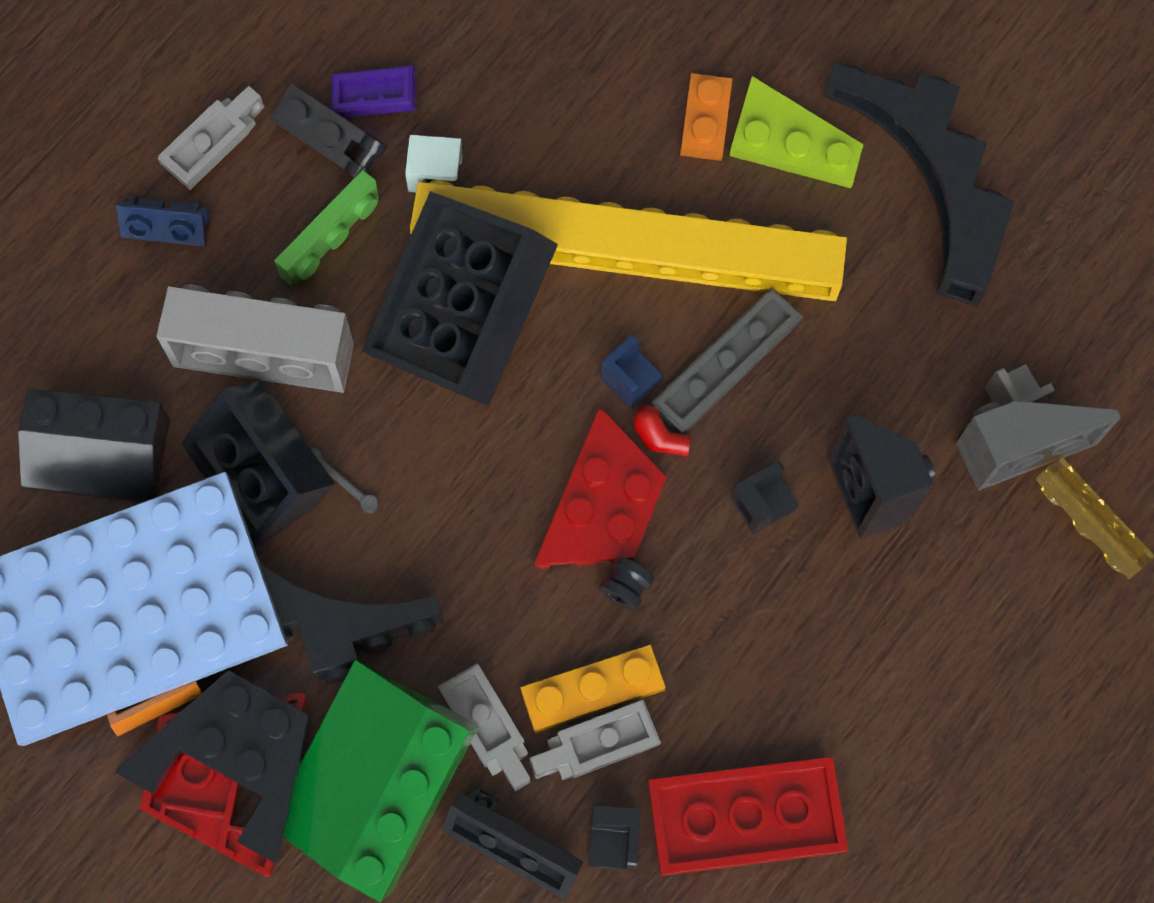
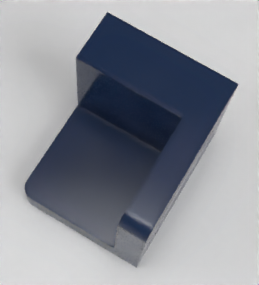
[601,334,663,409]

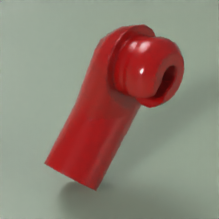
[633,405,691,457]

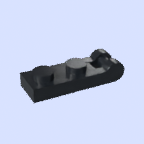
[270,83,388,177]

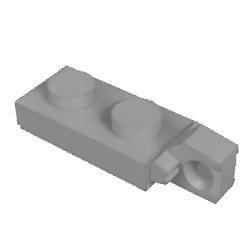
[158,86,264,190]
[437,663,531,792]
[529,700,661,780]

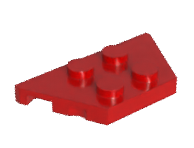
[535,409,666,569]

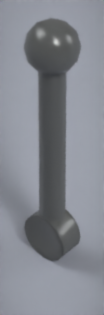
[310,448,379,514]

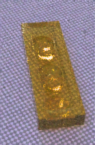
[1035,457,1154,579]

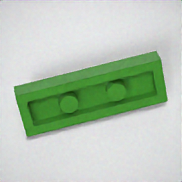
[274,170,379,288]

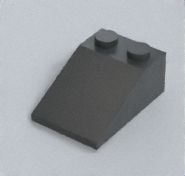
[956,401,1121,491]

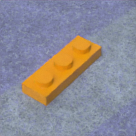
[520,645,666,734]

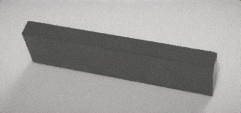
[651,288,803,434]

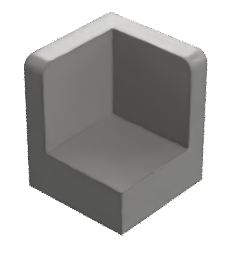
[985,364,1055,406]

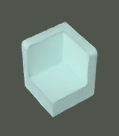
[405,135,463,193]

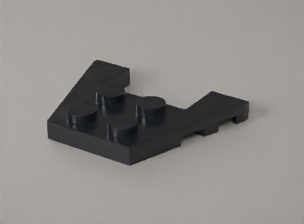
[115,671,311,864]

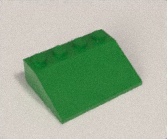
[283,659,479,902]

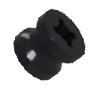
[598,556,655,611]

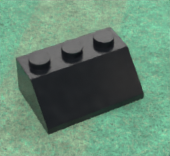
[181,380,335,547]
[18,388,170,502]
[828,415,936,539]

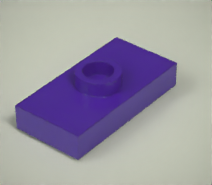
[331,65,416,117]

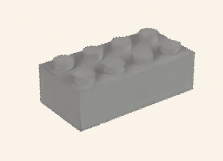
[156,284,354,393]

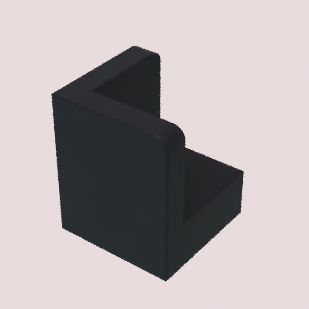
[730,460,798,535]
[589,805,640,871]

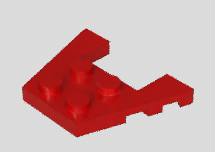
[139,693,307,878]

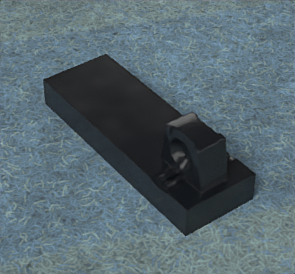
[442,787,584,900]

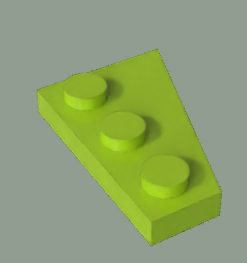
[729,76,864,188]

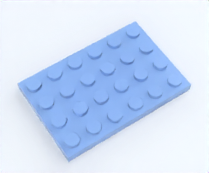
[0,472,288,746]

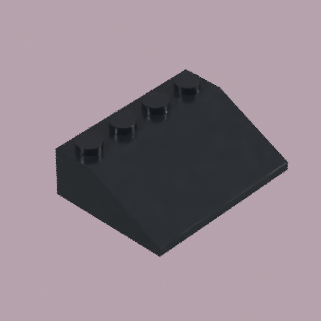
[361,191,558,406]

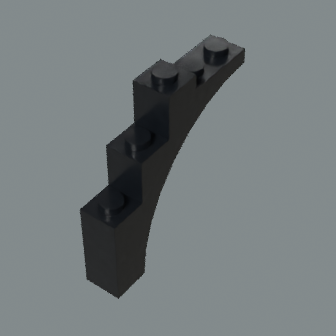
[824,63,1015,307]
[259,562,443,684]

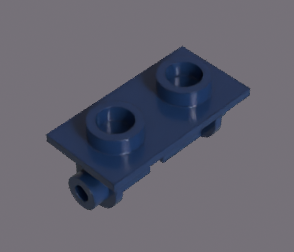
[116,195,210,247]

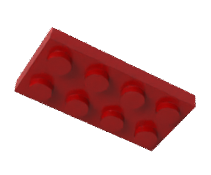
[647,757,848,876]

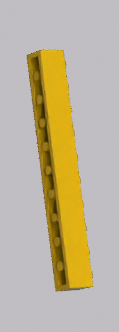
[410,180,847,302]

